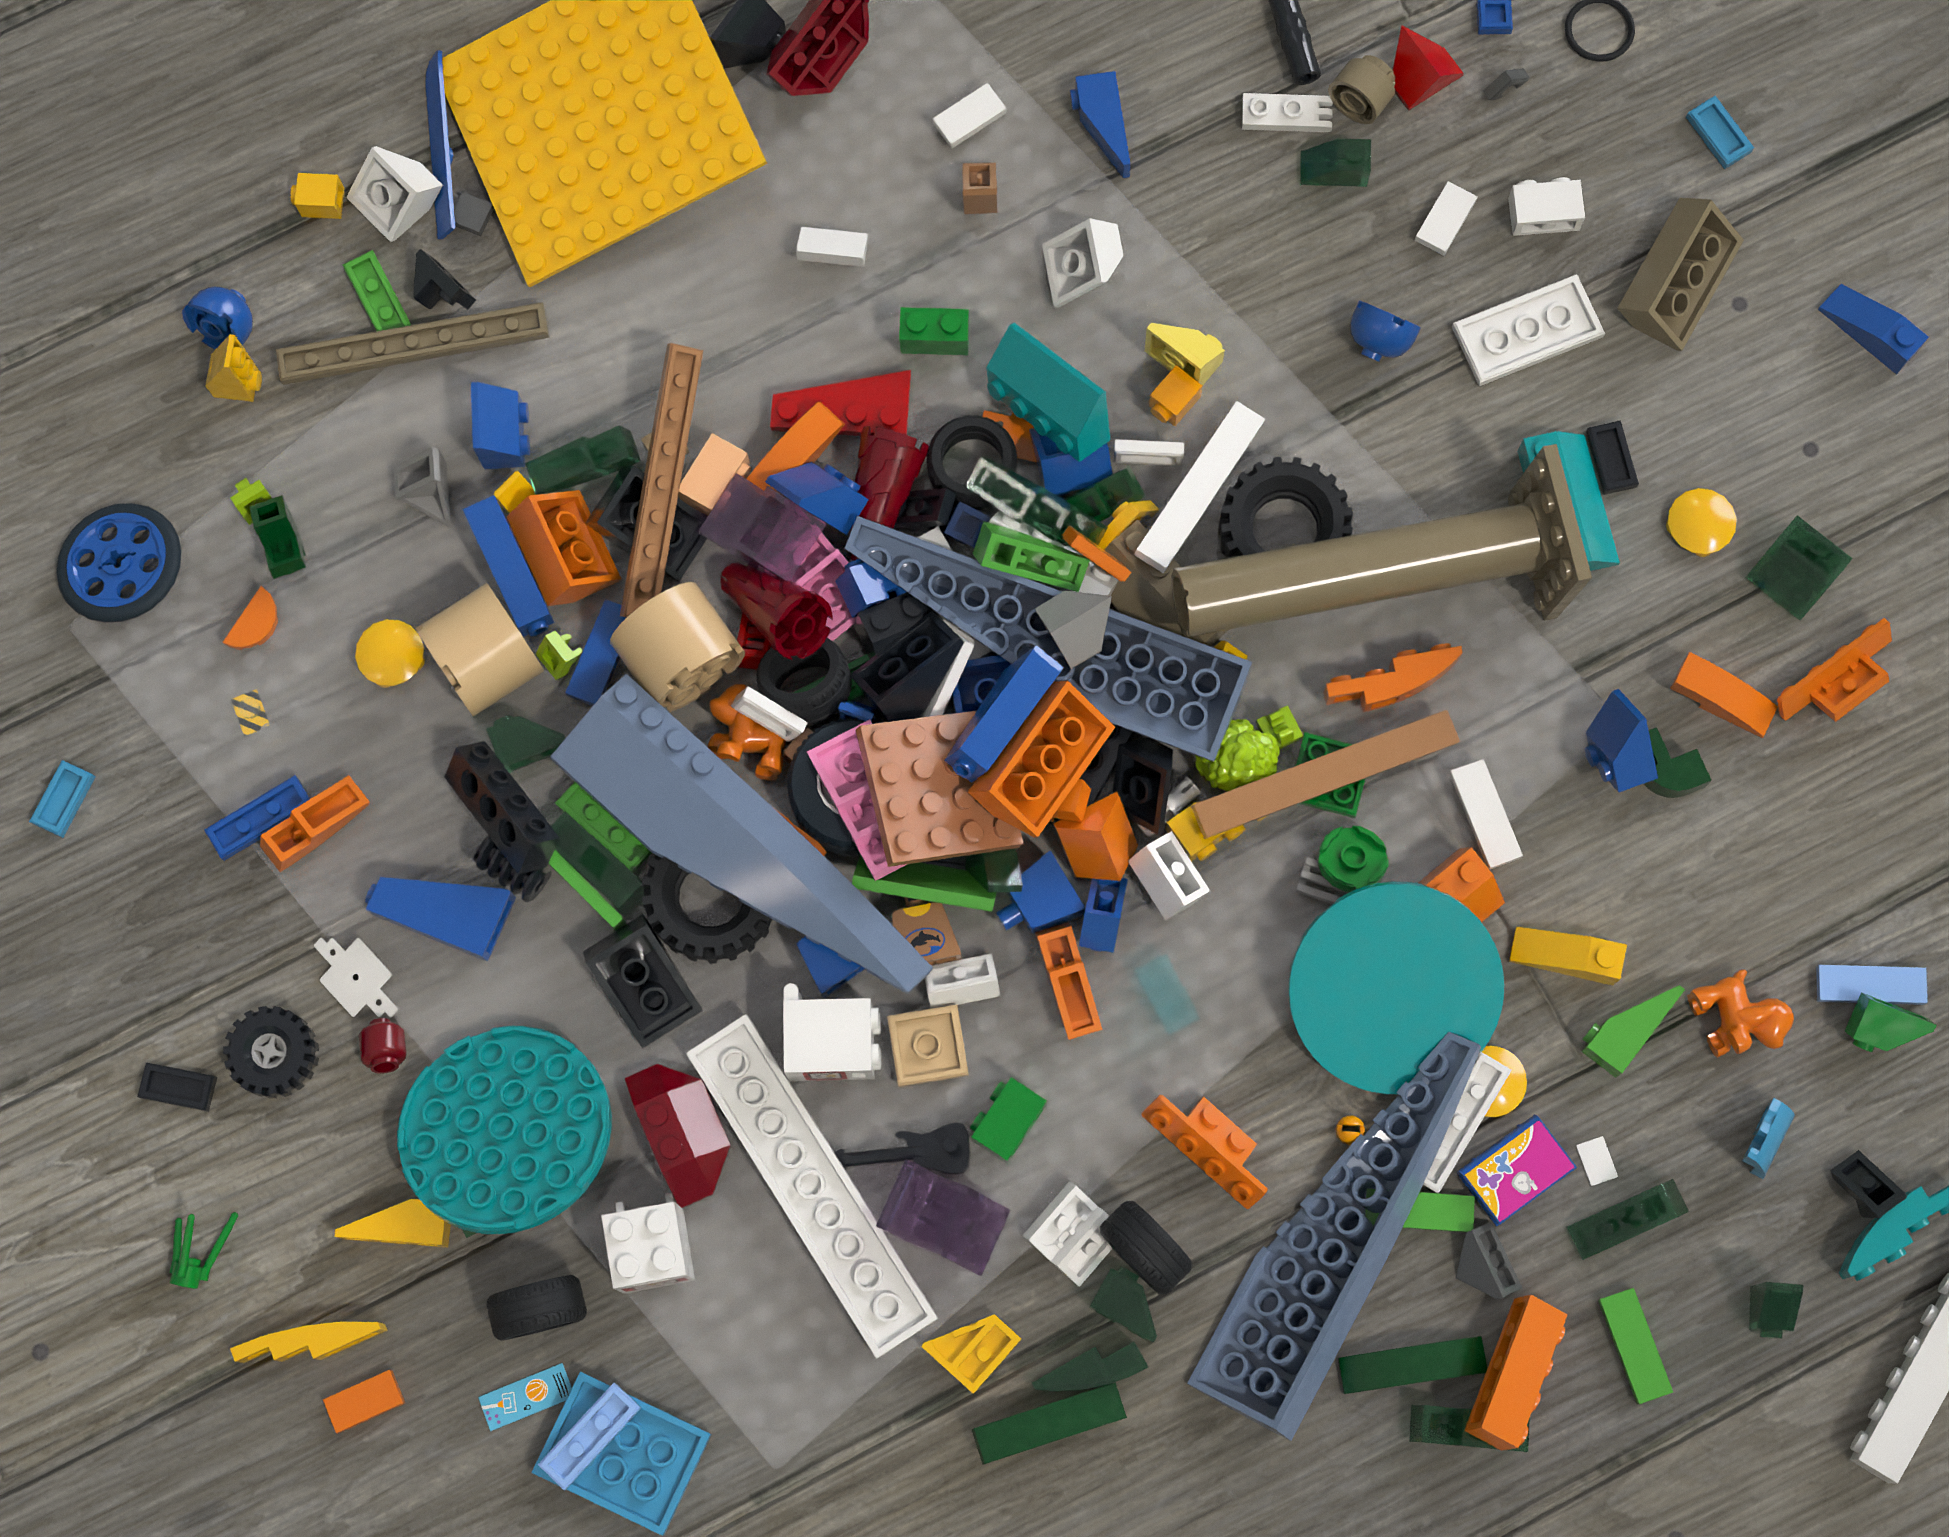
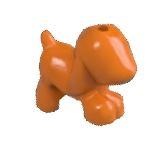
[707,684,786,780]
[1687,969,1794,1058]

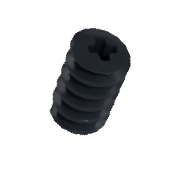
[473,836,552,903]

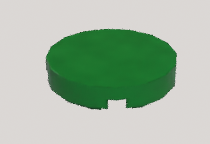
[1318,826,1389,892]

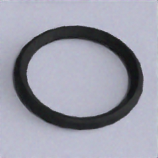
[1565,0,1635,62]

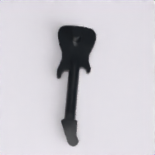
[834,1122,971,1176]

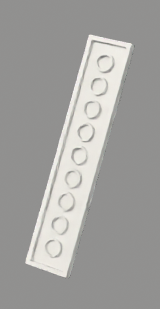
[686,1014,939,1359]

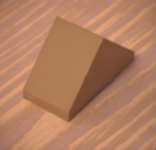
[963,162,998,214]

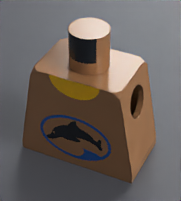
[892,897,962,965]

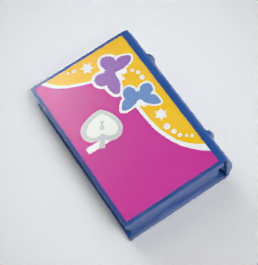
[1457,1114,1577,1226]

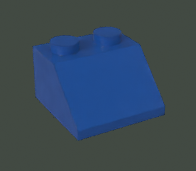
[471,382,530,470]
[1029,428,1113,496]
[765,462,869,535]
[1585,689,1658,792]

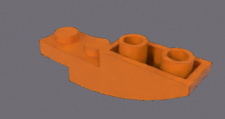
[1323,643,1463,712]

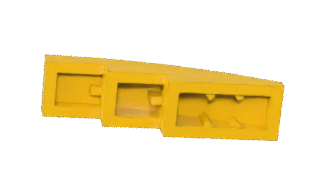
[230,1322,388,1363]

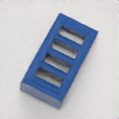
[838,701,882,723]

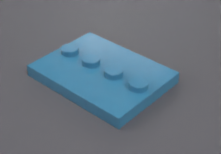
[531,1372,712,1536]

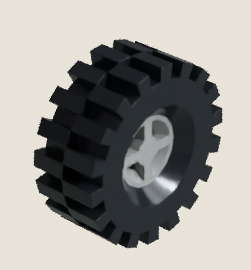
[223,1006,319,1098]

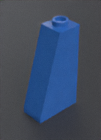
[462,495,555,637]
[944,645,1064,783]
[365,877,516,962]

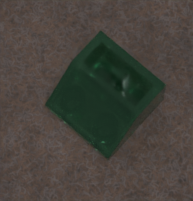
[1745,515,1853,620]

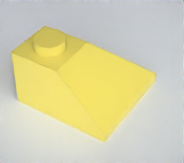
[1144,323,1225,385]

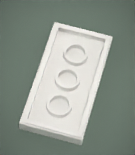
[1452,274,1605,386]

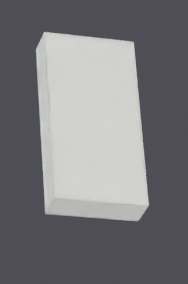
[932,83,1007,149]
[1415,181,1477,256]
[1114,439,1184,466]
[731,686,808,742]

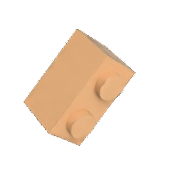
[678,433,751,520]

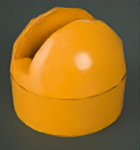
[1336,1115,1365,1145]

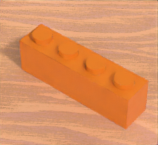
[1464,1295,1568,1451]

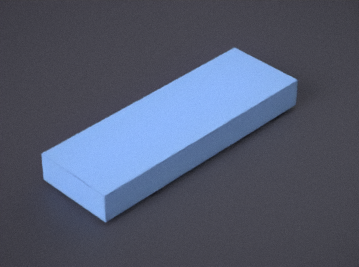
[1816,965,1927,1005]
[538,1383,641,1490]

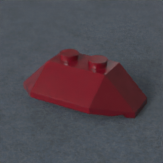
[766,0,869,96]
[624,1064,731,1208]

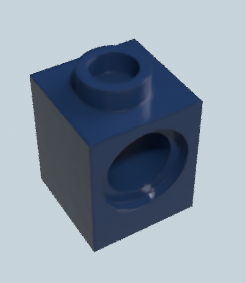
[942,502,991,549]

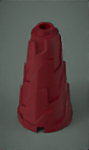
[846,426,929,561]
[720,562,833,660]

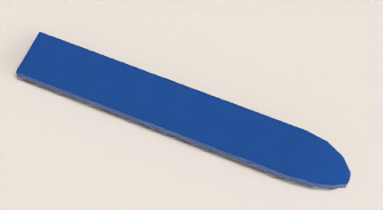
[426,50,455,240]

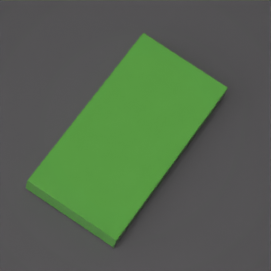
[852,855,1000,912]

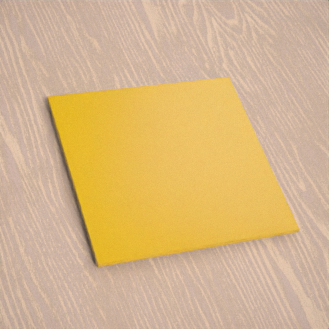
[442,0,768,287]

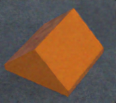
[1054,792,1138,881]

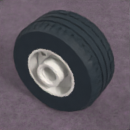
[787,717,881,857]

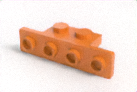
[1777,618,1892,722]
[1141,1094,1268,1209]

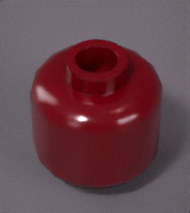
[358,1018,407,1074]

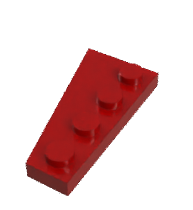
[770,370,912,436]

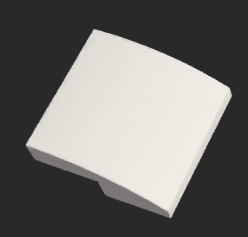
[1022,1181,1112,1287]

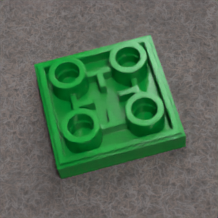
[1296,732,1365,819]

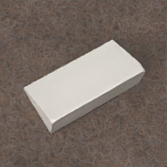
[796,227,868,267]
[925,953,1000,1009]

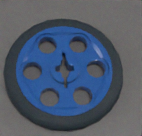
[56,503,182,623]

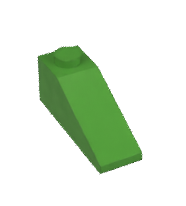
[973,521,1090,592]
[1581,985,1685,1078]

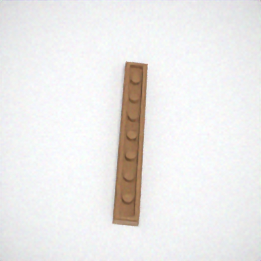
[620,343,703,618]
[1191,710,1460,839]

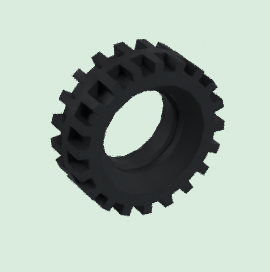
[1218,457,1353,558]
[642,856,773,964]

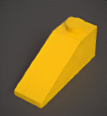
[1509,927,1627,986]
[334,1199,451,1248]

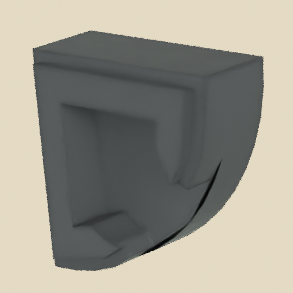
[1483,68,1530,100]

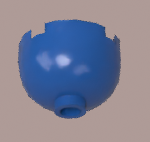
[182,286,253,349]
[1350,300,1421,362]

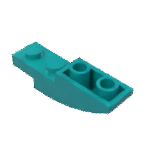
[1839,1185,1949,1281]

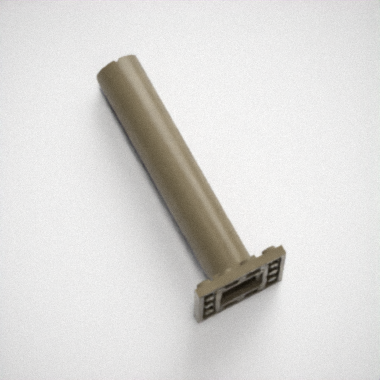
[1171,444,1592,638]

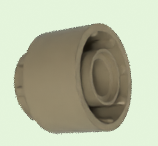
[1328,55,1395,124]

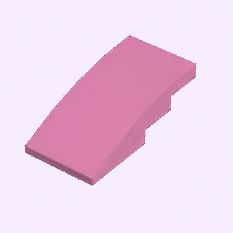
[738,500,881,641]
[807,720,907,881]

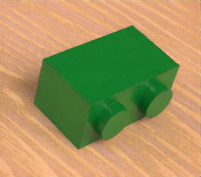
[899,307,970,355]
[969,1077,1047,1164]

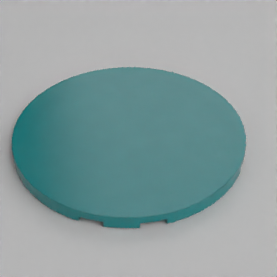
[1288,881,1504,1094]
[397,1026,612,1234]

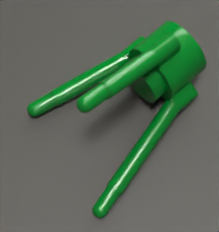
[169,1212,238,1289]

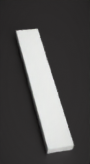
[1134,401,1265,573]

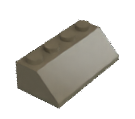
[1617,198,1744,351]
[1105,519,1229,646]

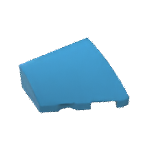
[1742,1098,1795,1179]

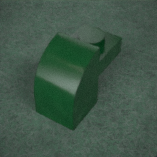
[250,495,306,579]
[1644,727,1712,798]

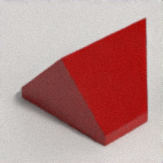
[1392,25,1464,110]

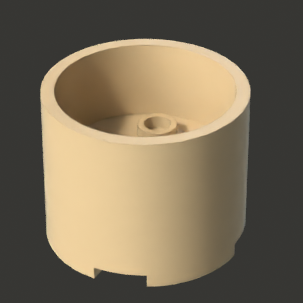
[610,582,745,712]
[415,583,544,716]

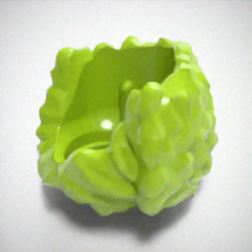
[1195,719,1280,792]

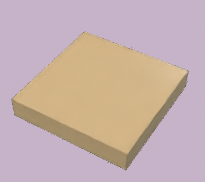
[887,1005,969,1087]

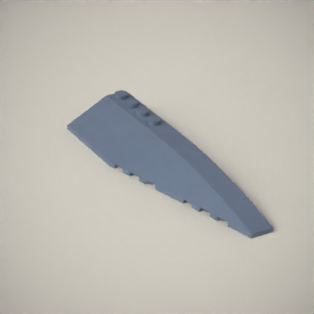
[845,516,1252,762]
[551,674,933,994]
[1187,1032,1481,1441]

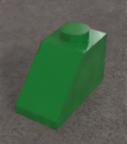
[1845,992,1937,1052]

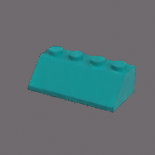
[986,322,1111,462]
[1517,431,1620,571]

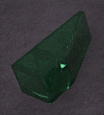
[1567,1179,1689,1260]

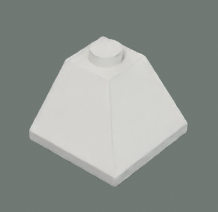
[346,146,443,242]
[1042,218,1123,308]

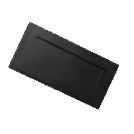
[1586,420,1639,495]
[137,1063,217,1112]

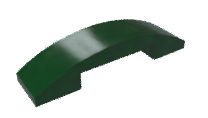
[1338,1336,1487,1394]

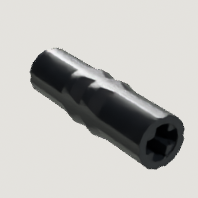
[1268,0,1321,85]

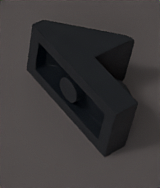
[413,249,476,310]
[895,488,956,535]
[1830,1150,1907,1219]

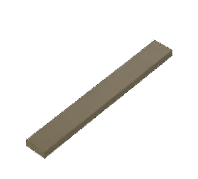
[276,302,550,385]

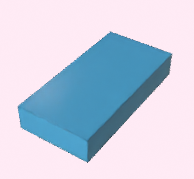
[1686,96,1754,169]
[29,760,96,838]

